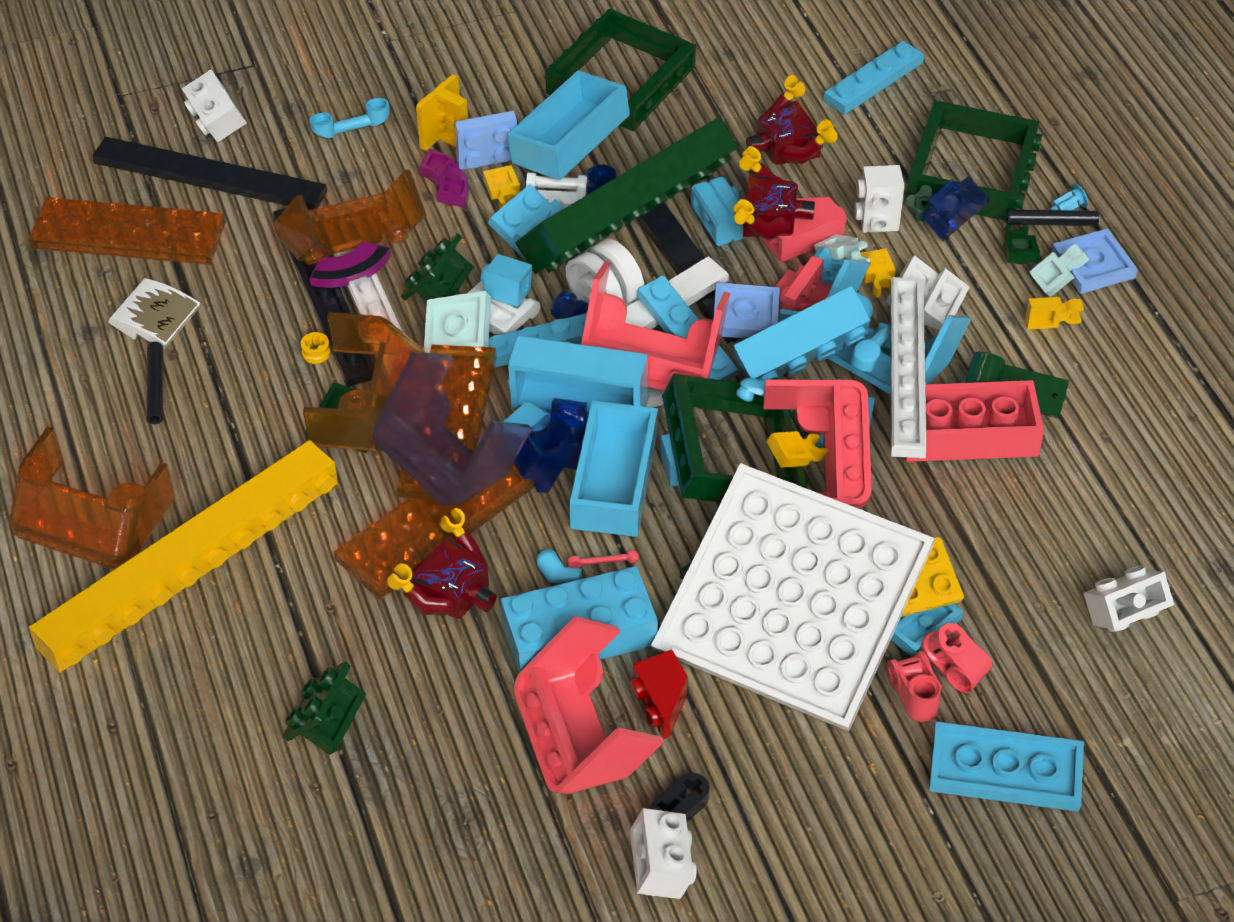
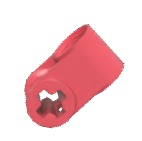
[921,623,992,693]
[886,651,941,722]

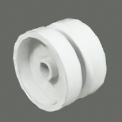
[566,238,644,312]

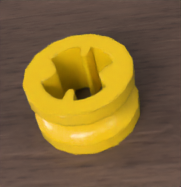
[300,332,331,364]

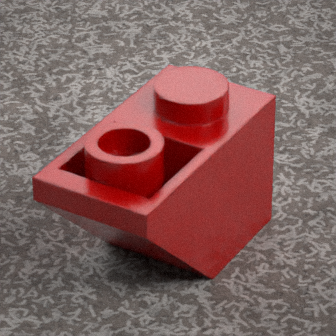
[629,649,688,739]

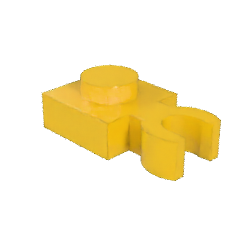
[483,165,520,209]
[860,248,896,298]
[1025,297,1084,330]
[766,431,828,468]

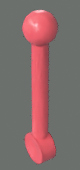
[567,550,639,568]

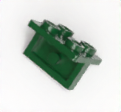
[400,233,474,301]
[282,661,366,755]

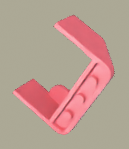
[581,261,731,391]
[763,380,872,509]
[514,616,664,794]

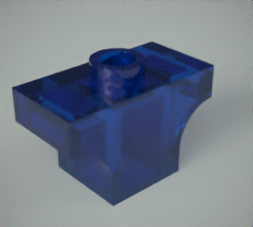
[922,176,990,241]
[546,398,589,470]
[509,420,578,493]

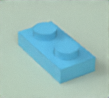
[891,604,963,657]

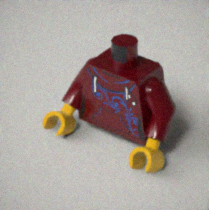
[746,75,838,165]
[733,146,815,240]
[387,508,497,619]

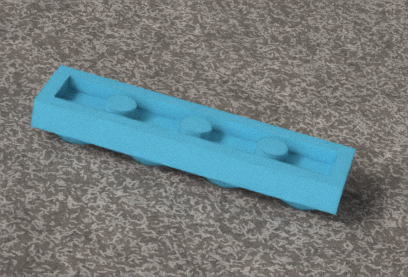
[823,41,924,115]
[636,275,738,381]
[484,312,587,369]

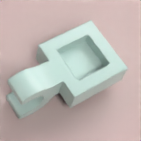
[814,234,870,262]
[1029,244,1089,297]

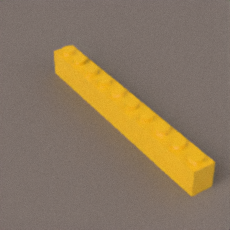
[29,440,338,673]

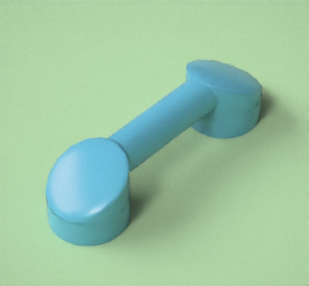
[309,98,390,138]
[850,322,891,372]

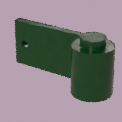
[965,351,1069,419]

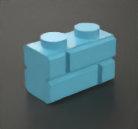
[691,176,747,246]

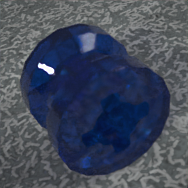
[587,164,617,195]
[550,290,589,320]

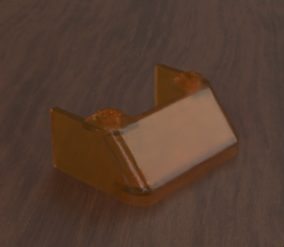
[273,169,427,265]
[303,312,427,452]
[9,426,175,569]

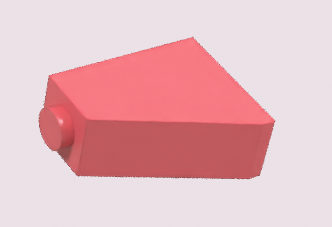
[760,197,847,263]

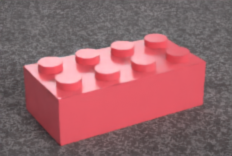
[906,380,1044,462]

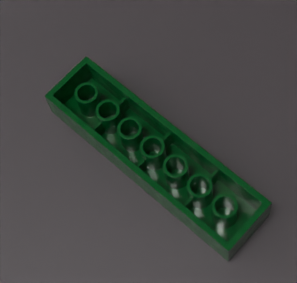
[515,117,739,274]

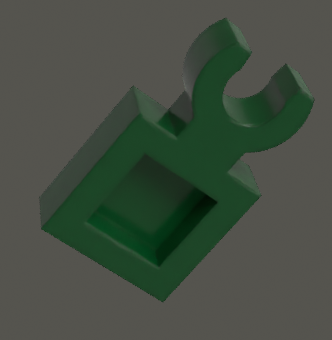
[1003,224,1040,264]

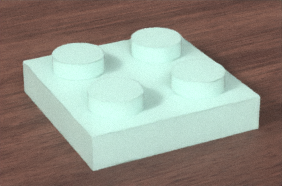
[423,290,491,362]

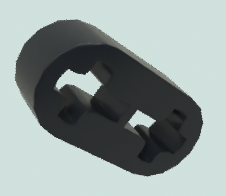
[650,773,710,822]

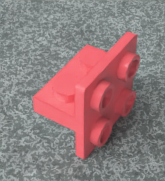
[775,255,832,320]

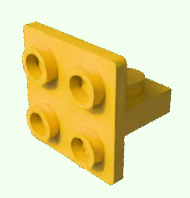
[416,74,468,151]
[901,537,964,617]

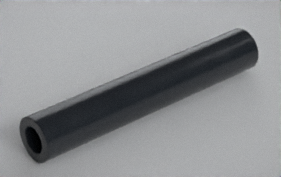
[1005,209,1099,226]
[146,342,163,424]

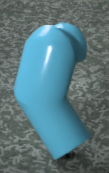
[736,378,765,402]
[536,549,582,584]

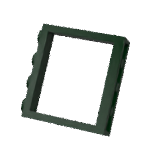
[544,9,696,132]
[905,100,1043,221]
[662,374,808,502]

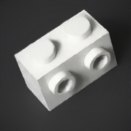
[182,70,247,143]
[854,165,904,233]
[1084,565,1174,632]
[630,808,697,899]

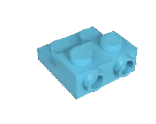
[487,184,565,259]

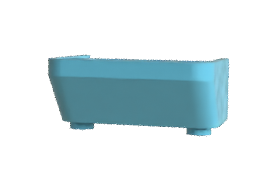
[827,259,972,394]

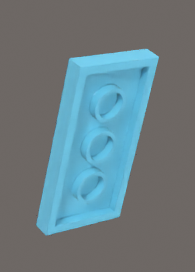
[929,721,1084,812]

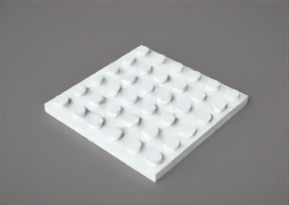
[651,463,935,732]

